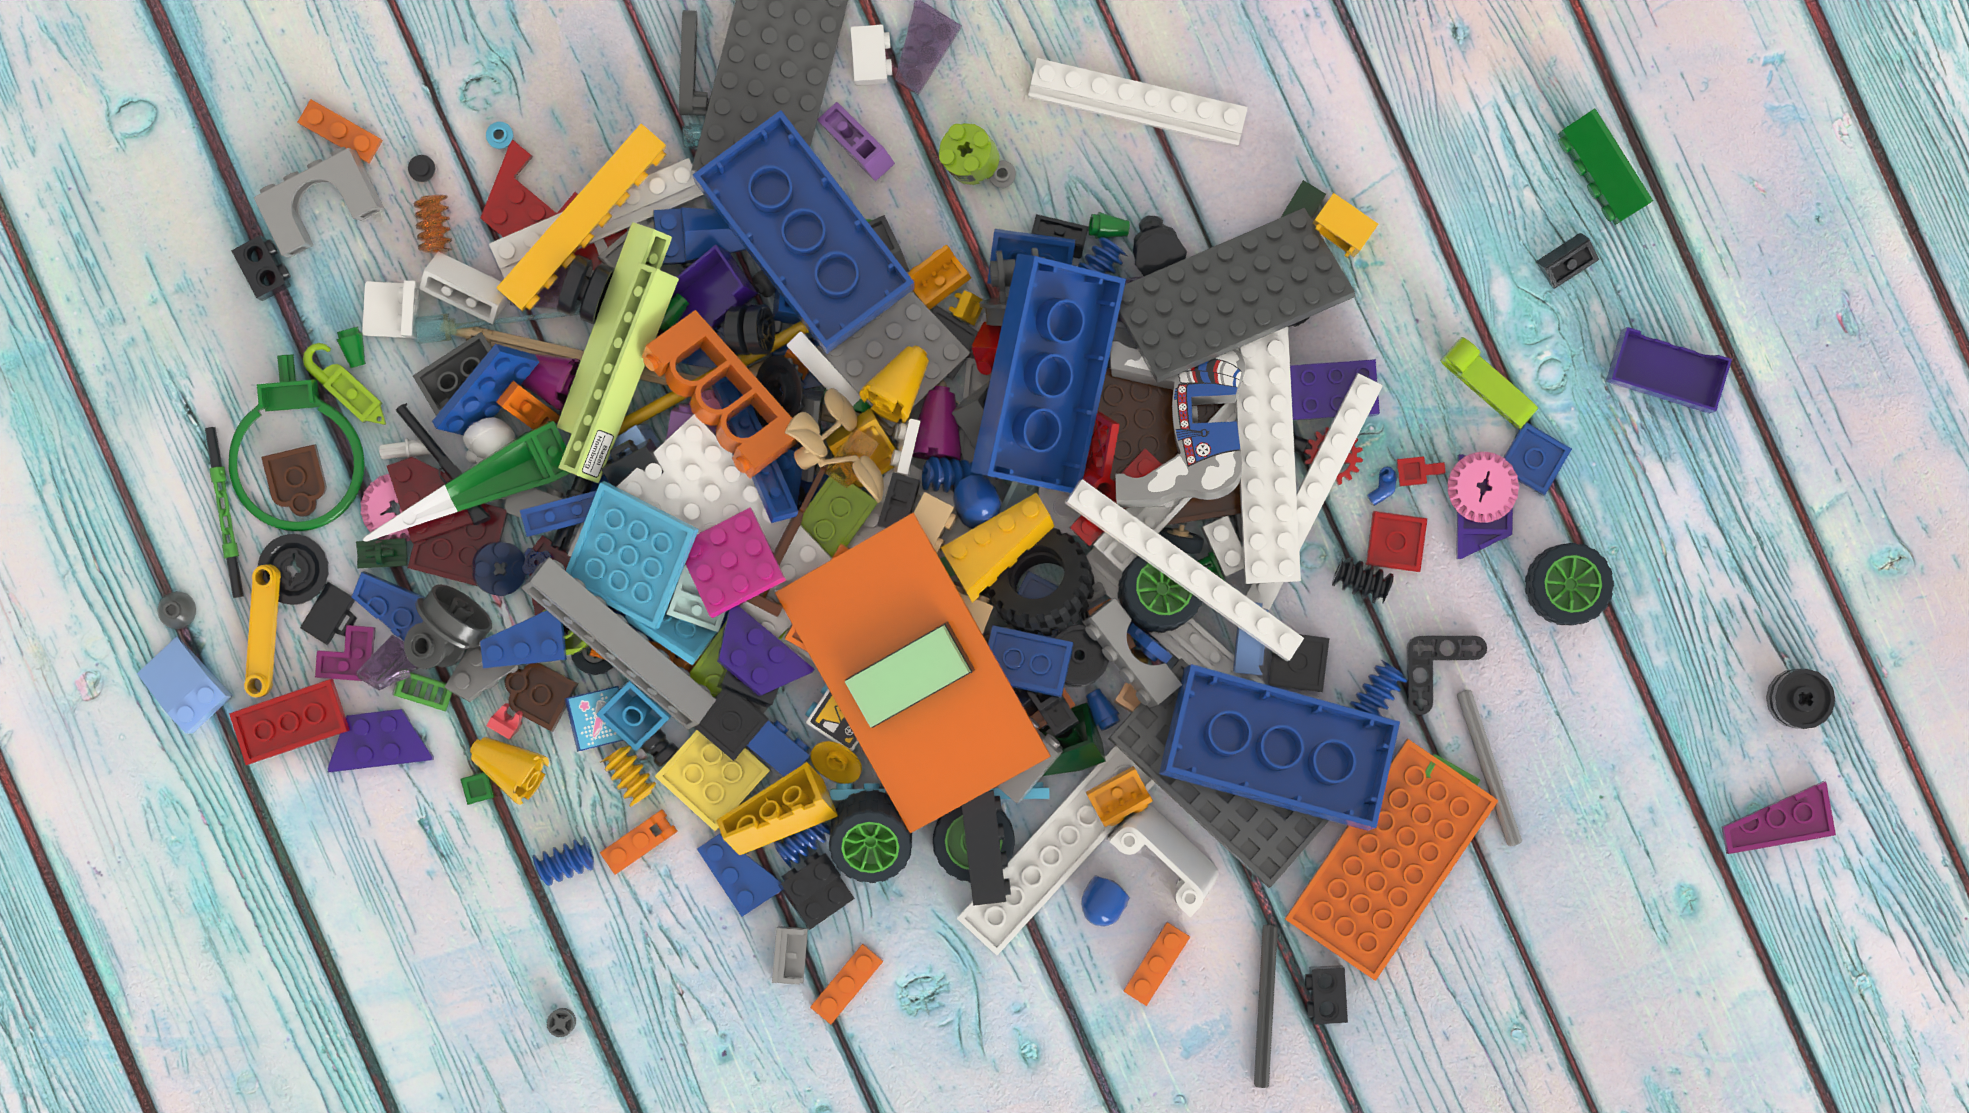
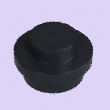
[408,155,436,182]

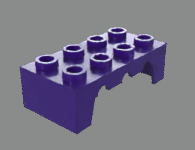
[655,245,757,339]
[1606,327,1732,414]
[1290,359,1380,420]

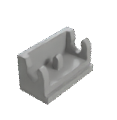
[772,926,808,984]

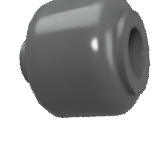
[752,270,776,297]

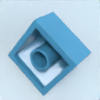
[596,679,671,751]

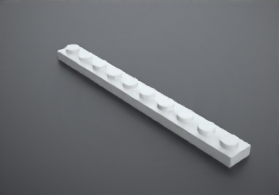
[1245,373,1383,610]
[1065,479,1304,661]

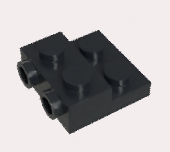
[778,852,855,930]

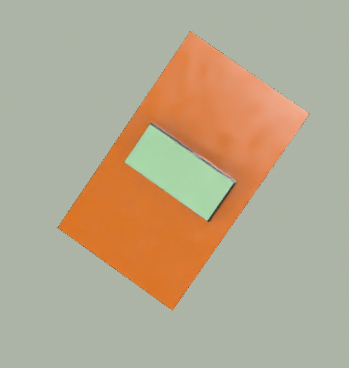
[775,512,1051,833]

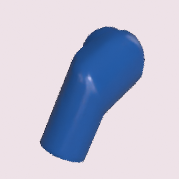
[1367,466,1397,506]

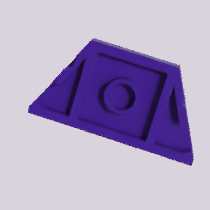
[1456,454,1513,559]
[717,605,815,696]
[327,709,434,773]

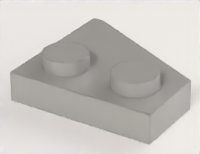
[445,646,519,702]

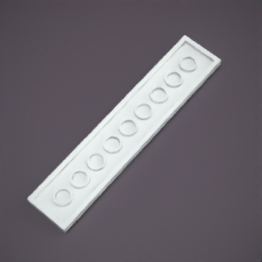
[1236,327,1301,584]
[957,746,1155,955]

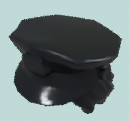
[1133,215,1187,276]

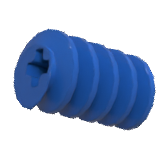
[1078,237,1128,274]
[922,456,982,493]
[1350,660,1407,717]
[774,822,830,869]
[532,836,594,886]

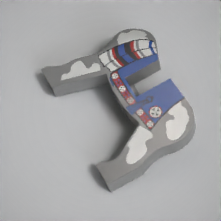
[1110,341,1245,508]

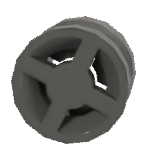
[547,1008,576,1037]

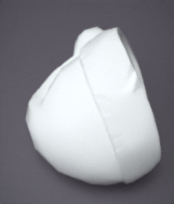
[463,417,515,463]

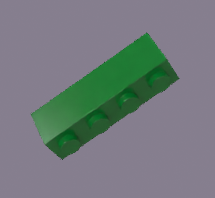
[1558,108,1653,225]

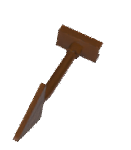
[747,458,829,617]

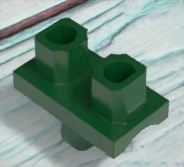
[356,538,408,569]

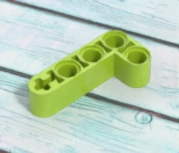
[1440,337,1538,429]

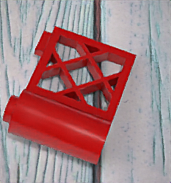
[1083,411,1120,500]

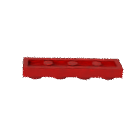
[1069,448,1162,546]

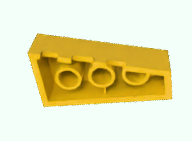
[941,493,1054,603]
[716,762,838,855]

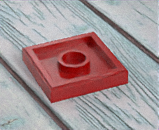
[1365,511,1428,572]

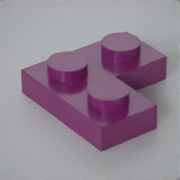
[315,625,375,682]

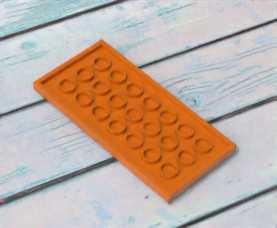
[1284,738,1499,981]

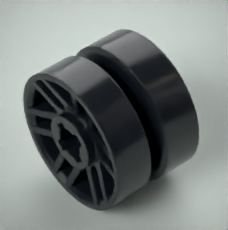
[724,304,775,356]

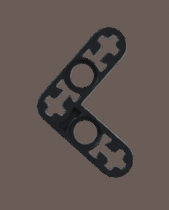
[1407,636,1487,715]

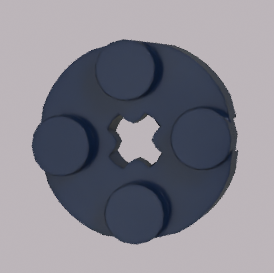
[472,541,529,596]

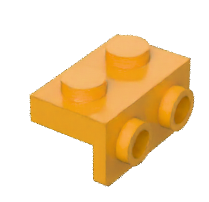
[908,245,971,310]
[1086,766,1153,827]

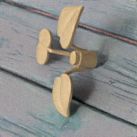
[785,388,884,504]

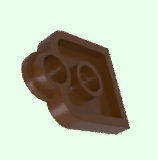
[261,444,327,517]
[505,663,579,732]

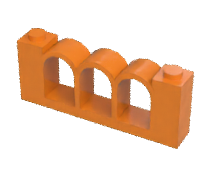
[642,310,799,479]

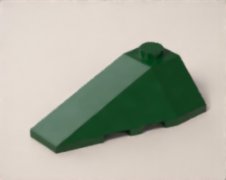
[1039,702,1106,776]

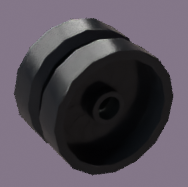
[557,255,615,324]
[1055,625,1109,688]
[1766,669,1835,729]

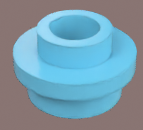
[486,122,513,149]

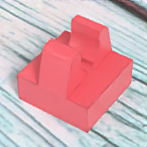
[486,703,523,740]

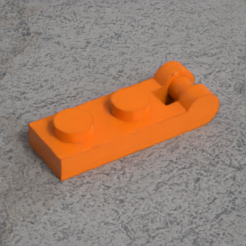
[496,381,560,429]
[600,809,678,875]

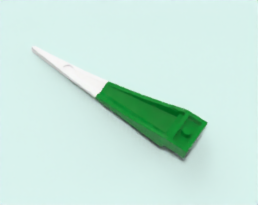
[362,420,570,542]

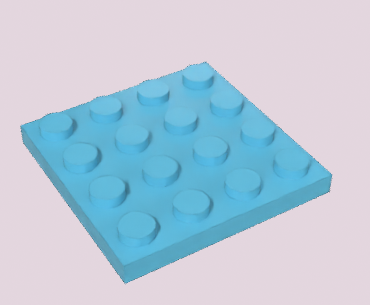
[566,481,699,629]

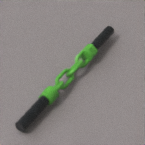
[205,427,244,598]

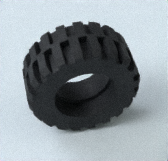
[987,527,1095,636]

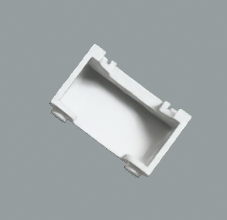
[1107,805,1218,917]

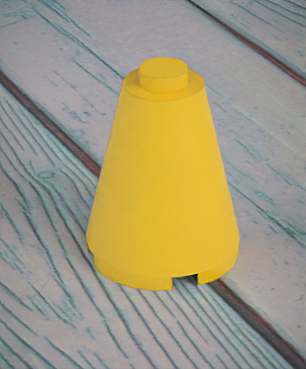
[859,346,929,423]
[470,737,549,805]

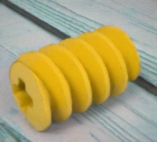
[600,745,656,807]

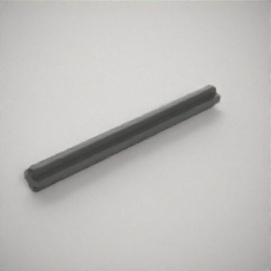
[1254,924,1278,1088]

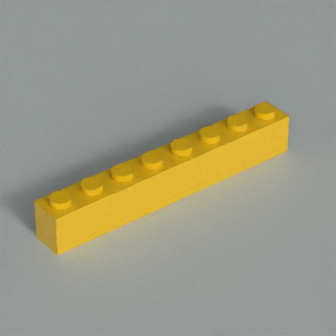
[496,124,667,312]

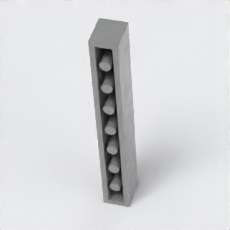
[521,557,716,730]

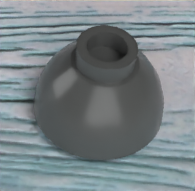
[157,591,196,629]

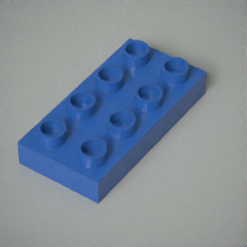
[693,110,914,354]
[970,254,1126,493]
[1159,664,1400,831]

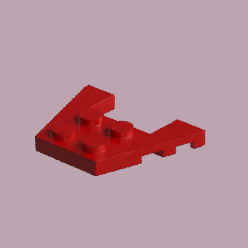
[480,140,578,237]

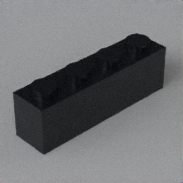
[962,790,1011,906]

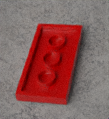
[229,679,350,765]

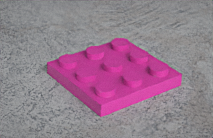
[685,507,786,618]

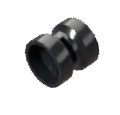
[641,729,679,767]

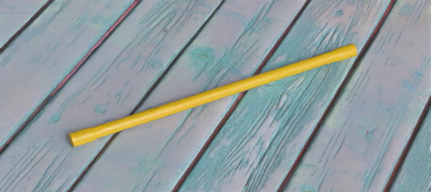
[617,321,809,436]

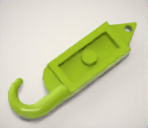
[303,343,386,425]

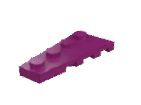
[1721,781,1836,854]

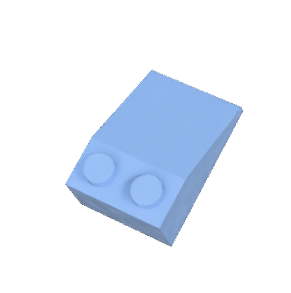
[137,636,233,734]

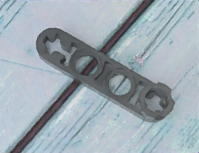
[679,10,708,116]

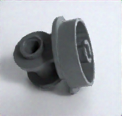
[979,248,1045,326]
[404,584,492,669]

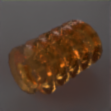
[413,195,453,253]

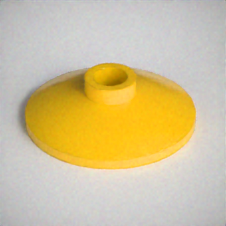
[811,741,862,783]

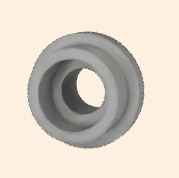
[989,160,1016,188]

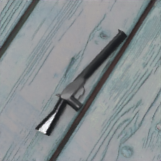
[396,403,491,525]

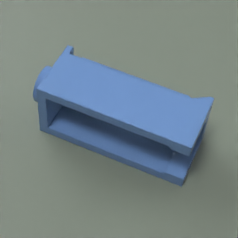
[1233,602,1269,675]

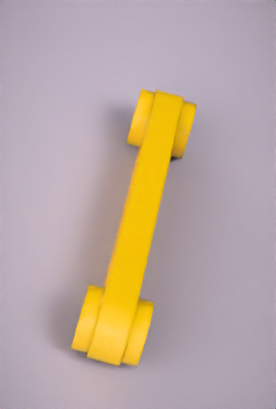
[244,564,281,698]

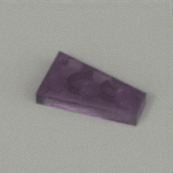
[895,0,962,96]

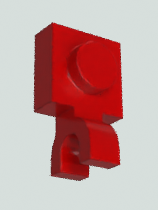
[1397,456,1446,487]

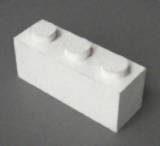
[419,251,508,324]

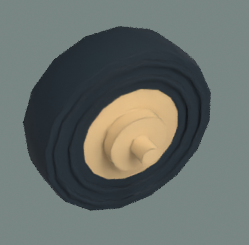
[1158,524,1204,554]

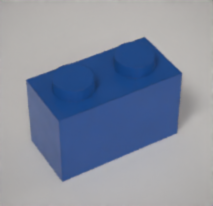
[747,720,811,777]

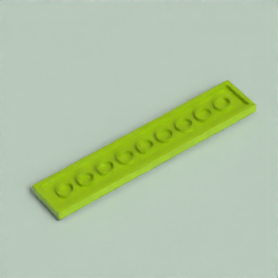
[689,470,877,698]

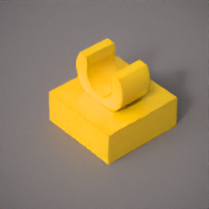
[949,290,983,326]

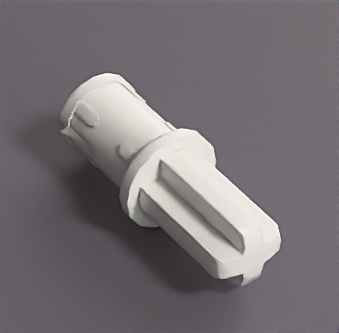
[379,437,433,459]

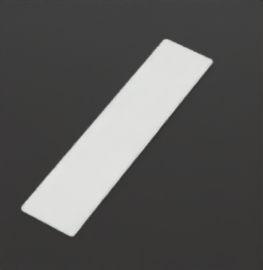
[787,331,861,406]

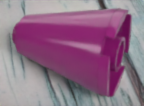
[521,353,581,411]
[912,386,962,461]

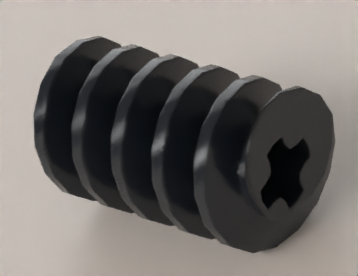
[1332,556,1394,604]

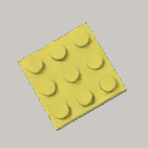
[655,730,771,831]

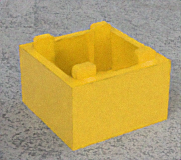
[1313,193,1378,258]
[826,408,898,488]

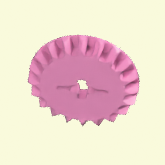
[1448,451,1519,523]
[360,474,411,541]

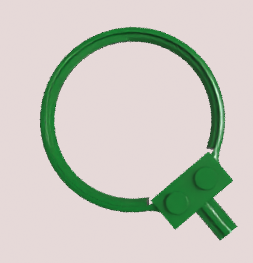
[228,354,365,531]

